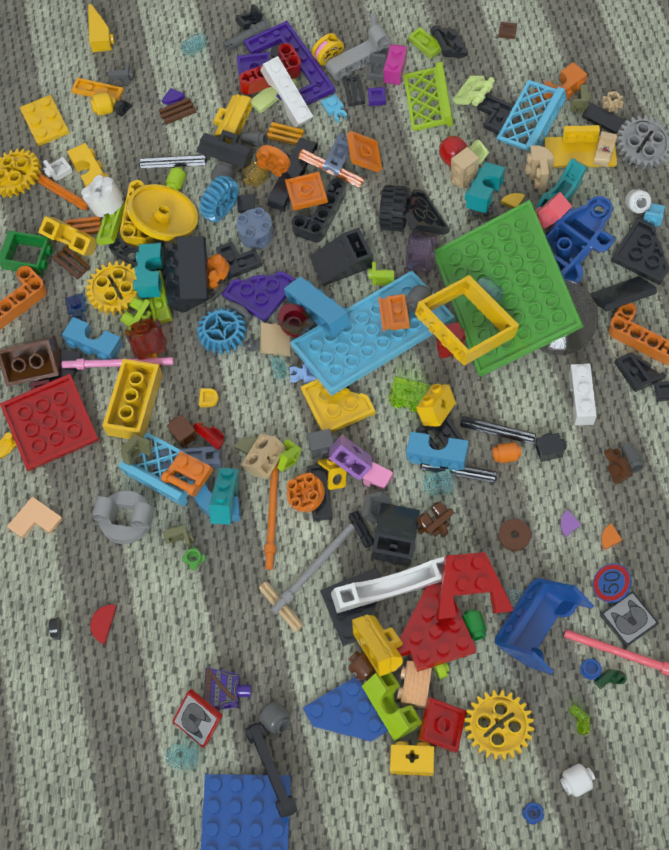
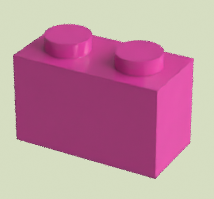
[383,44,407,85]

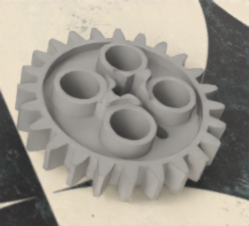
[616,115,669,170]

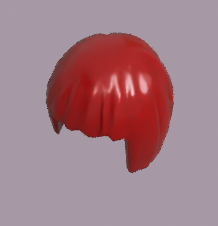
[439,136,468,167]

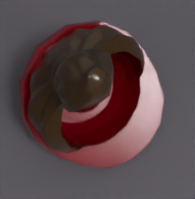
[278,303,313,338]

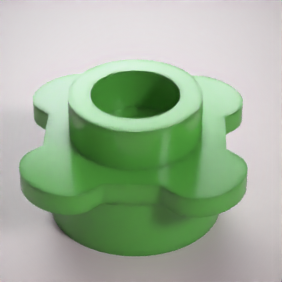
[182,547,206,570]

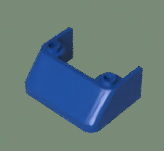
[495,578,594,675]

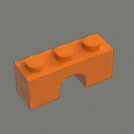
[534,62,588,107]

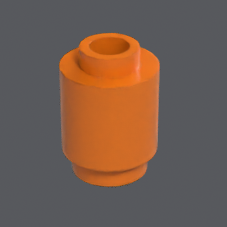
[492,442,522,464]

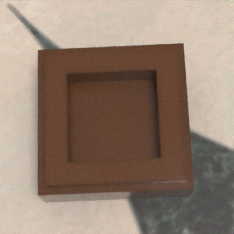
[498,22,517,39]

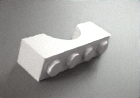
[260,56,313,128]

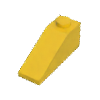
[88,4,115,52]

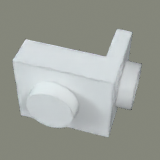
[43,157,73,182]

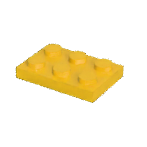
[20,95,69,147]

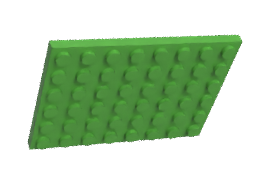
[433,200,584,377]

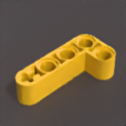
[120,180,156,247]

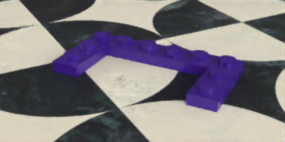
[244,21,336,106]

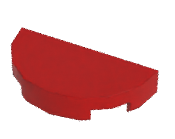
[193,423,224,450]
[90,605,117,645]

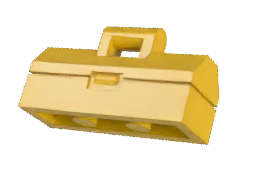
[213,94,252,144]
[352,615,403,676]

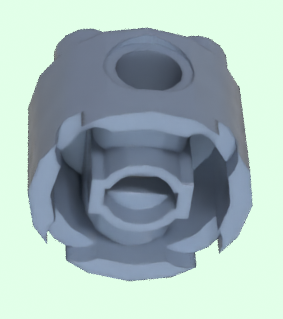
[237,207,274,249]

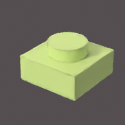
[469,140,489,165]

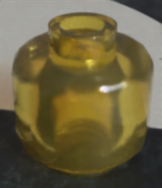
[242,162,269,188]

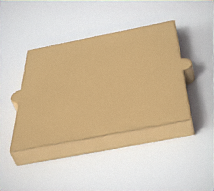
[260,322,290,356]

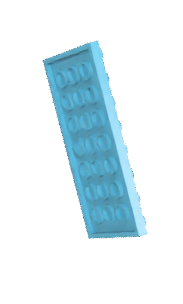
[290,271,455,396]

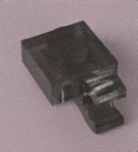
[466,201,500,223]

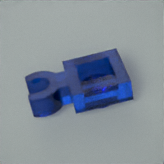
[65,293,87,322]

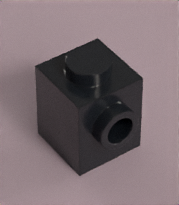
[535,433,566,462]

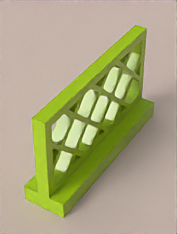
[403,62,454,131]

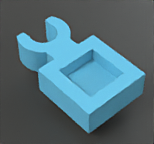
[321,94,347,123]

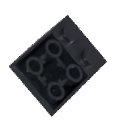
[310,228,373,286]
[371,503,420,567]

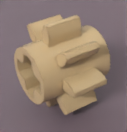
[602,91,624,113]

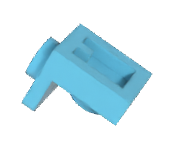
[643,203,665,227]

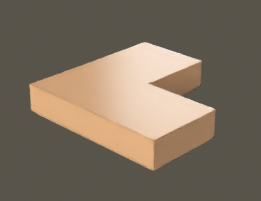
[7,497,63,539]

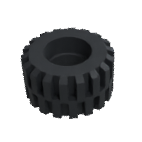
[379,185,409,232]

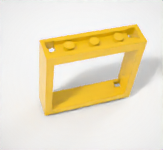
[415,275,519,366]

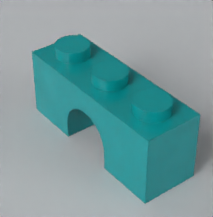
[464,162,505,213]
[133,243,164,298]
[209,468,240,525]

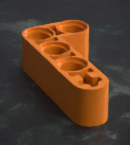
[0,266,47,330]
[608,303,669,365]

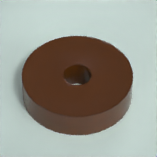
[498,519,531,551]

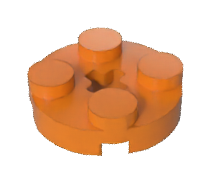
[207,254,229,289]

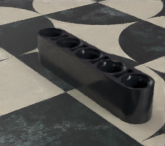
[267,138,318,212]

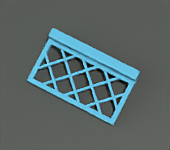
[497,80,567,153]
[118,432,195,507]

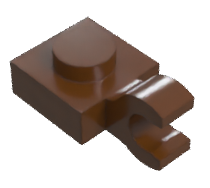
[604,448,633,484]

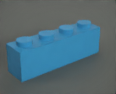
[284,276,350,337]

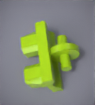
[120,297,153,331]

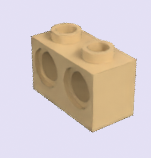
[450,147,479,189]
[241,434,286,479]

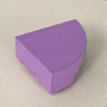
[561,510,581,538]

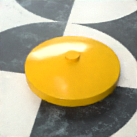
[127,184,198,241]

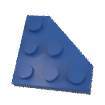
[303,677,388,742]

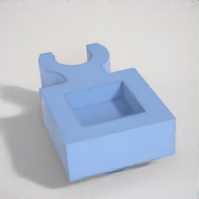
[290,364,317,384]

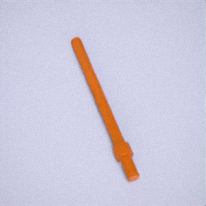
[264,461,279,570]

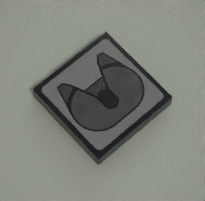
[600,590,659,648]

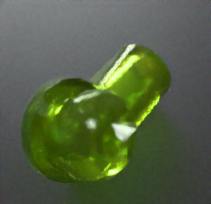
[568,704,591,735]

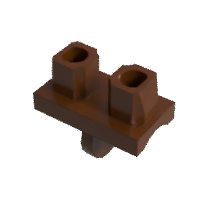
[416,501,455,537]

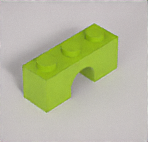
[362,672,422,741]

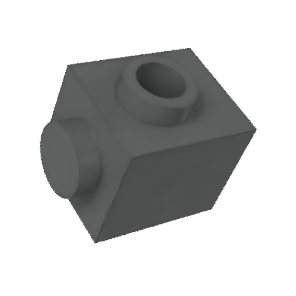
[307,428,336,458]

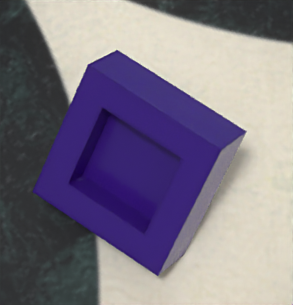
[368,87,386,106]

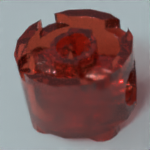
[125,318,167,360]

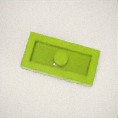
[408,27,442,59]

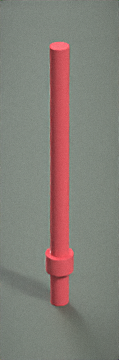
[564,629,669,676]

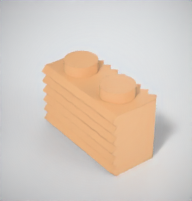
[397,661,432,709]

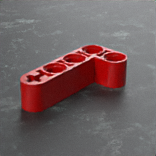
[239,43,301,95]

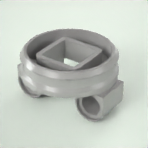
[92,491,154,544]

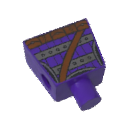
[203,668,252,710]

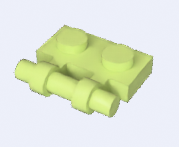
[453,76,495,106]

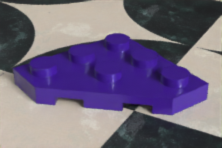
[221,271,296,323]

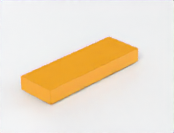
[71,77,124,102]

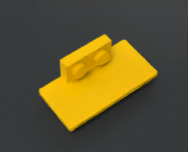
[544,125,617,168]

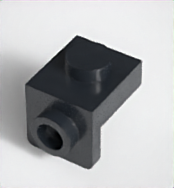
[235,4,263,30]

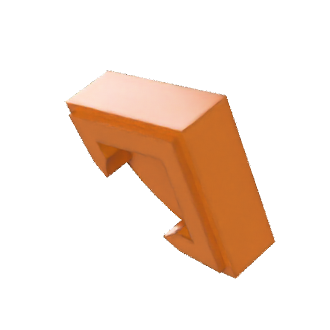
[601,523,622,550]

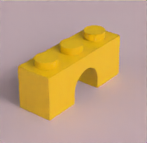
[67,143,108,187]
[38,216,98,256]

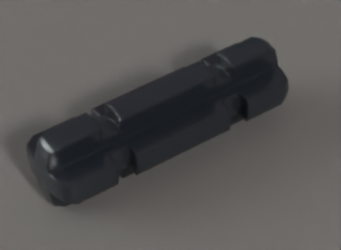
[349,511,374,548]

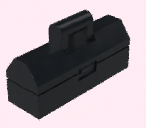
[197,130,253,169]

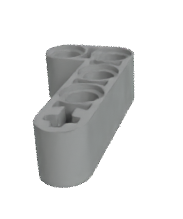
[326,24,390,81]

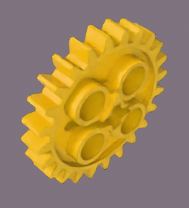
[0,148,42,198]
[85,261,139,316]
[464,690,534,761]

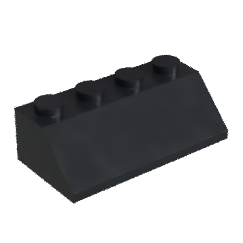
[165,236,209,313]

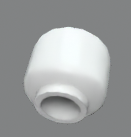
[625,188,651,214]
[560,764,595,797]

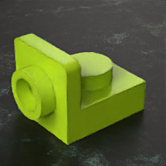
[369,262,394,285]
[277,439,302,472]

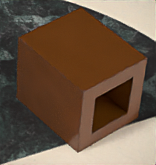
[167,415,198,448]

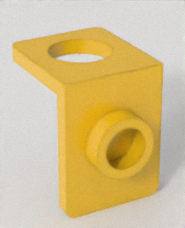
[318,458,347,490]

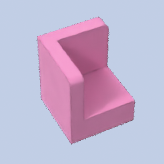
[363,462,393,489]

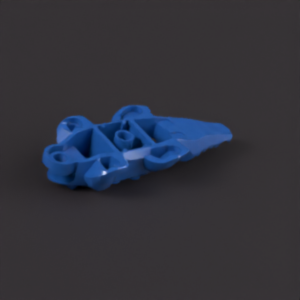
[546,196,615,289]

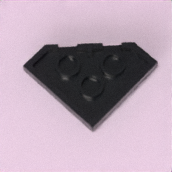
[404,189,450,235]
[611,218,669,285]
[320,568,380,647]

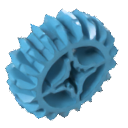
[199,175,239,222]
[197,307,247,355]

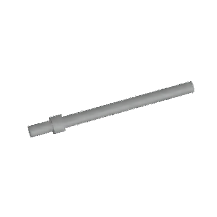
[270,523,355,614]

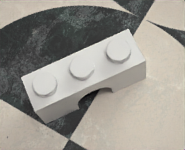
[569,364,597,426]

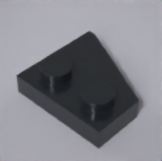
[614,352,667,392]

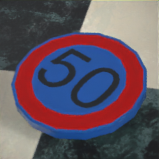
[592,563,632,603]

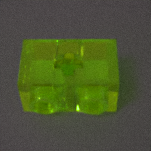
[389,376,432,413]

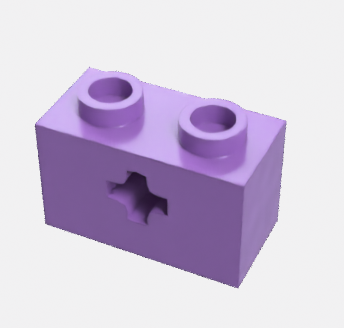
[329,435,372,481]

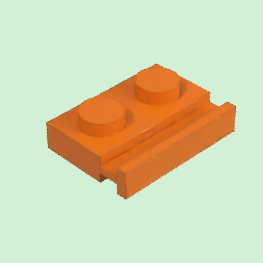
[378,294,410,332]

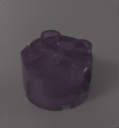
[405,234,436,272]

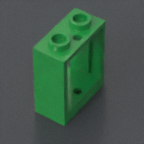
[0,230,54,276]

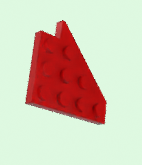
[396,582,476,672]

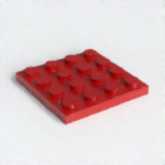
[0,374,99,471]

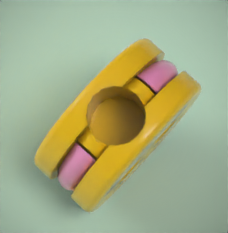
[312,33,344,66]

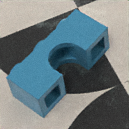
[62,317,124,360]
[406,432,469,471]

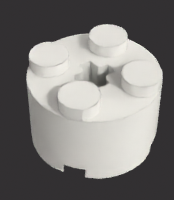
[81,175,124,217]

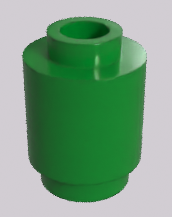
[462,609,487,641]

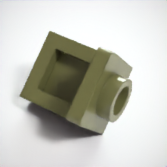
[569,84,591,113]
[121,435,153,465]
[162,525,194,550]

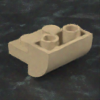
[525,145,554,194]

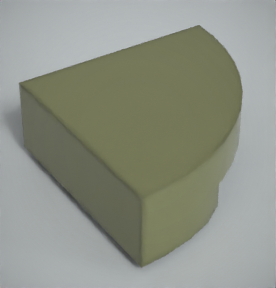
[234,437,257,454]

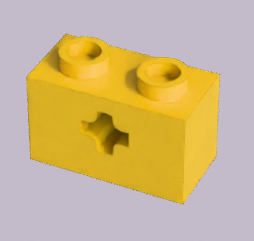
[416,384,456,426]
[390,741,434,776]

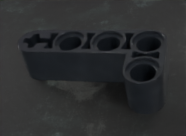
[291,179,346,242]

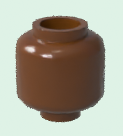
[348,651,377,681]

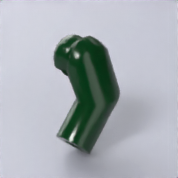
[594,669,627,689]

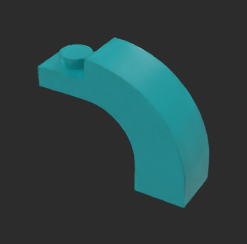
[535,158,588,209]

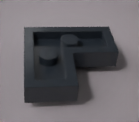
[477,93,514,135]
[216,241,262,279]

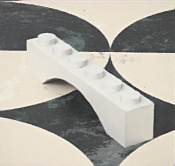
[331,557,444,613]

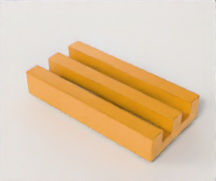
[267,122,304,146]

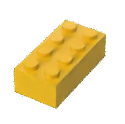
[102,359,163,439]

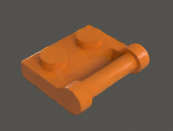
[161,451,214,497]

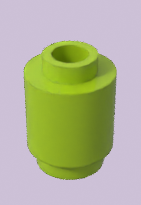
[165,167,187,191]

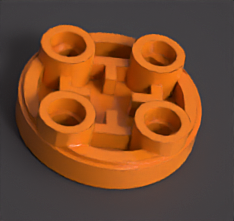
[256,145,291,177]
[287,473,325,512]

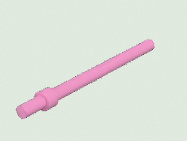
[62,357,174,370]

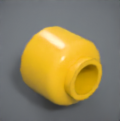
[90,92,116,116]

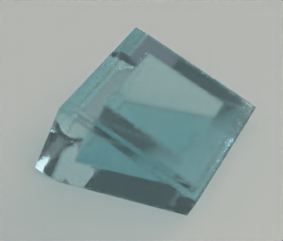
[270,356,289,380]

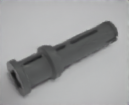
[223,17,271,52]

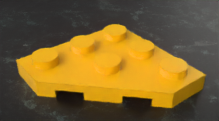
[300,379,376,433]

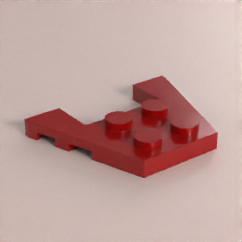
[436,552,513,620]

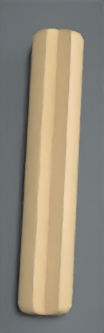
[259,581,303,632]

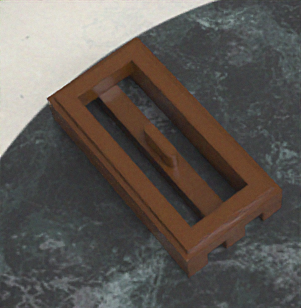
[159,97,197,125]
[52,246,90,280]

